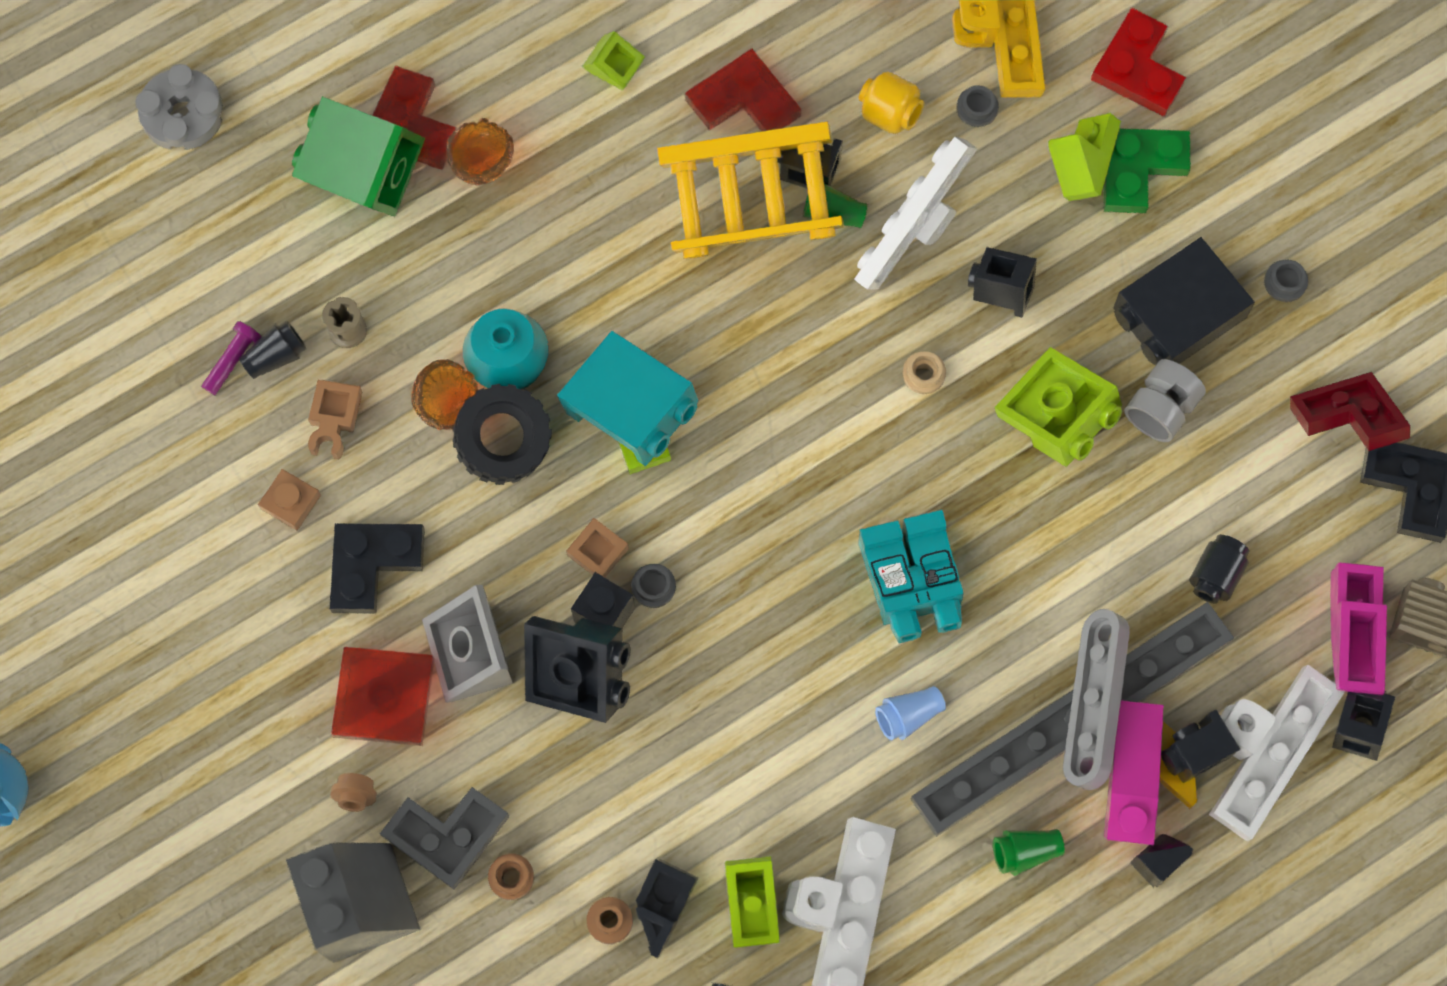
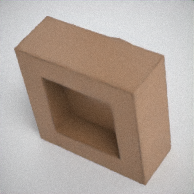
[258,469,321,531]
[566,518,629,577]

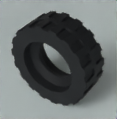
[452,384,552,485]

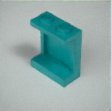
[557,330,699,466]

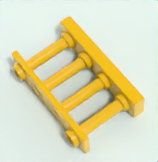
[657,121,844,259]

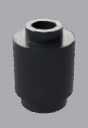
[1189,534,1250,604]

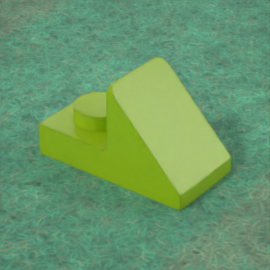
[1048,113,1121,201]
[725,856,780,948]

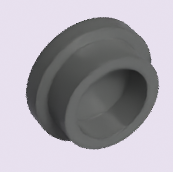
[956,85,999,127]
[1264,260,1308,302]
[631,564,676,608]

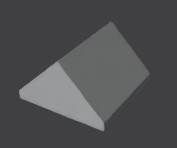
[422,585,513,703]

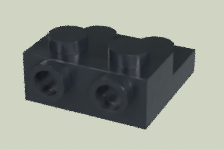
[524,616,631,723]

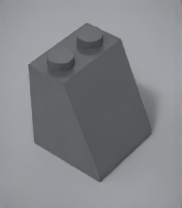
[286,843,421,963]

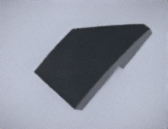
[635,858,699,959]

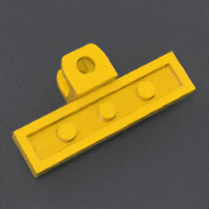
[952,0,1045,98]

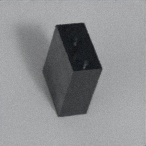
[1113,237,1255,365]

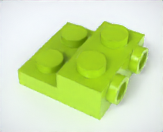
[994,347,1122,467]

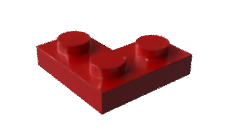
[1091,7,1186,117]

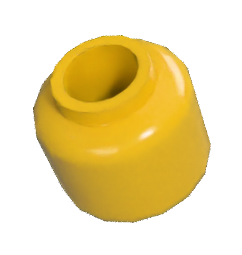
[858,71,924,134]

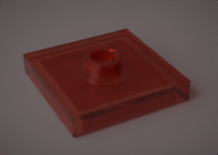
[331,647,435,746]

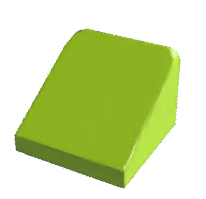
[582,31,645,90]

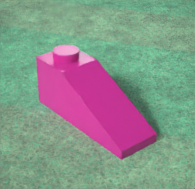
[1104,700,1164,845]

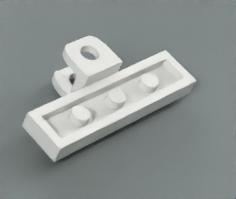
[854,137,977,290]
[1209,665,1345,841]
[782,817,896,986]

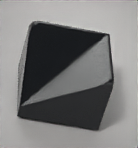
[1130,834,1193,888]

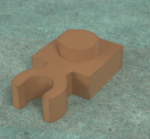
[308,379,363,460]

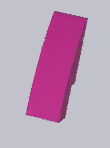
[1330,562,1387,695]

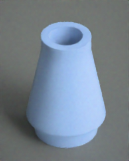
[875,686,946,740]

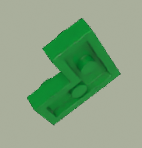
[1104,128,1191,213]

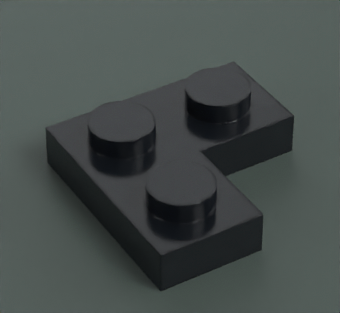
[1360,442,1447,543]
[329,523,425,614]

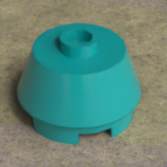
[463,309,549,390]

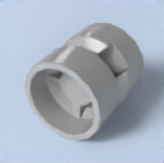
[1124,359,1206,442]

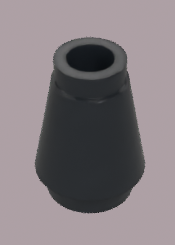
[239,321,307,379]

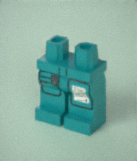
[858,509,964,643]

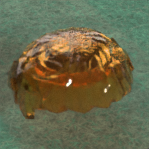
[446,118,514,186]
[411,359,478,431]

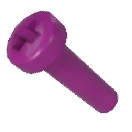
[201,321,262,396]

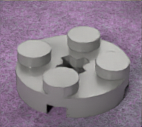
[135,64,223,150]

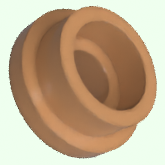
[330,773,377,812]
[488,853,534,900]
[586,897,633,944]

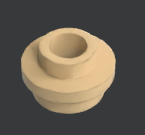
[903,351,946,394]

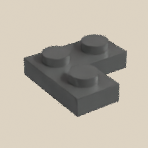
[380,787,510,890]

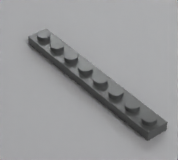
[911,602,1234,837]

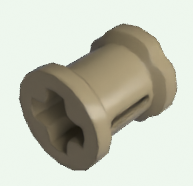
[322,297,367,348]

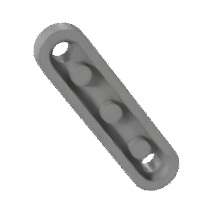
[1063,609,1130,790]

